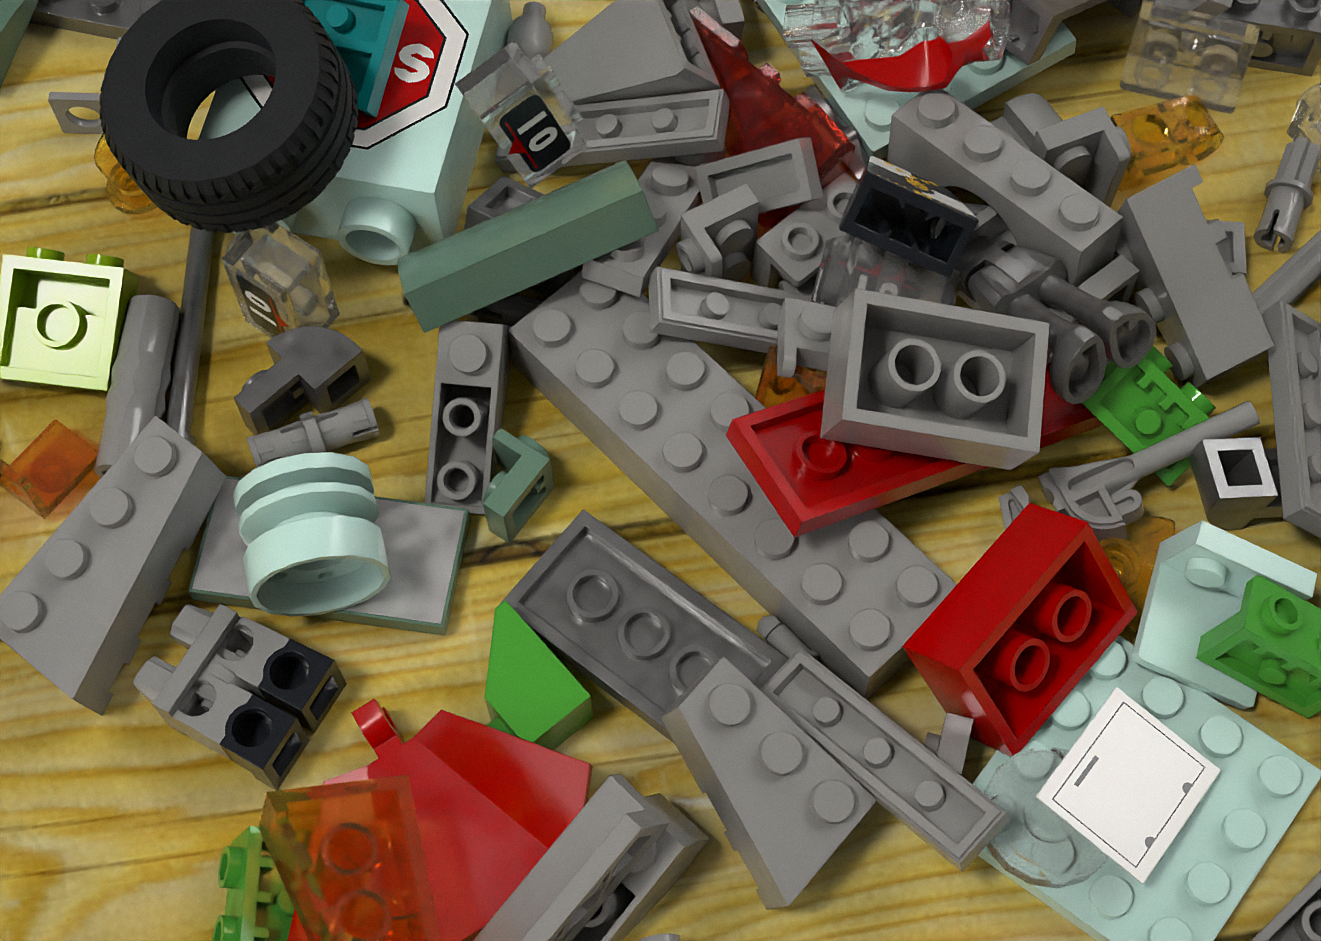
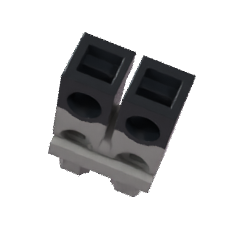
[133,603,347,791]

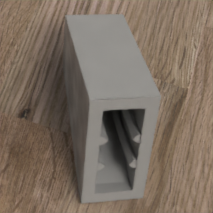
[544,0,720,106]

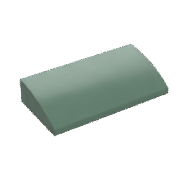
[397,160,659,333]

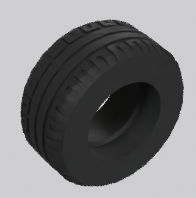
[99,0,358,233]

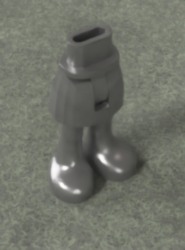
[953,236,1157,404]

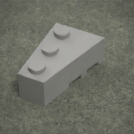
[1113,164,1274,389]
[661,656,877,910]

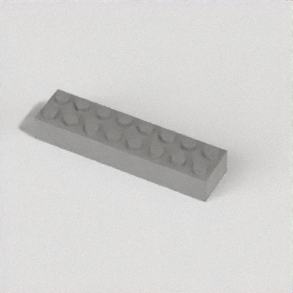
[508,271,957,700]

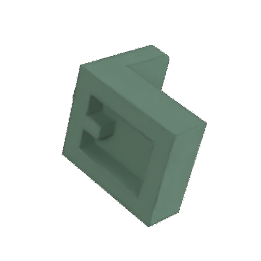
[483,428,555,544]

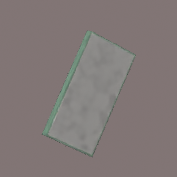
[188,476,471,636]

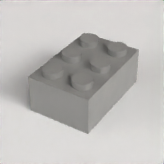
[820,288,1050,470]

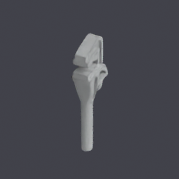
[998,401,1260,543]

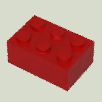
[902,503,1138,758]

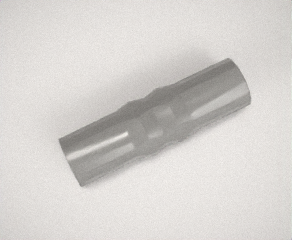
[94,294,180,478]

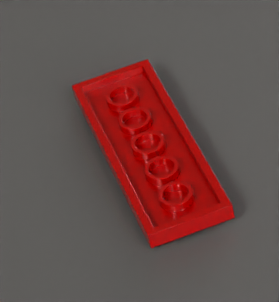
[725,362,1101,538]

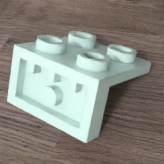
[1132,520,1317,710]

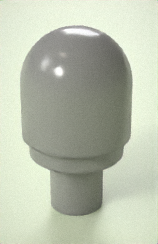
[505,1,553,76]

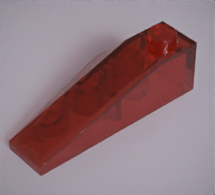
[689,6,856,228]

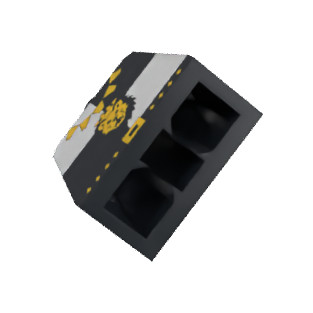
[839,156,979,278]

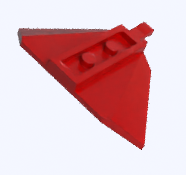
[287,699,593,941]

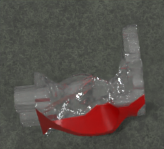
[783,0,1012,93]

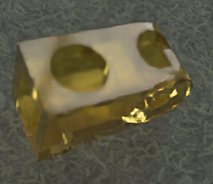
[1110,95,1224,192]

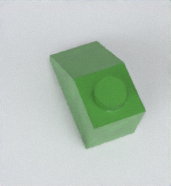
[484,600,594,750]

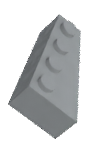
[0,415,227,716]

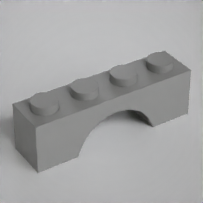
[887,89,1123,287]

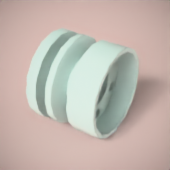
[233,452,391,617]

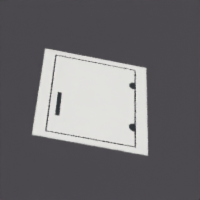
[1036,687,1221,884]

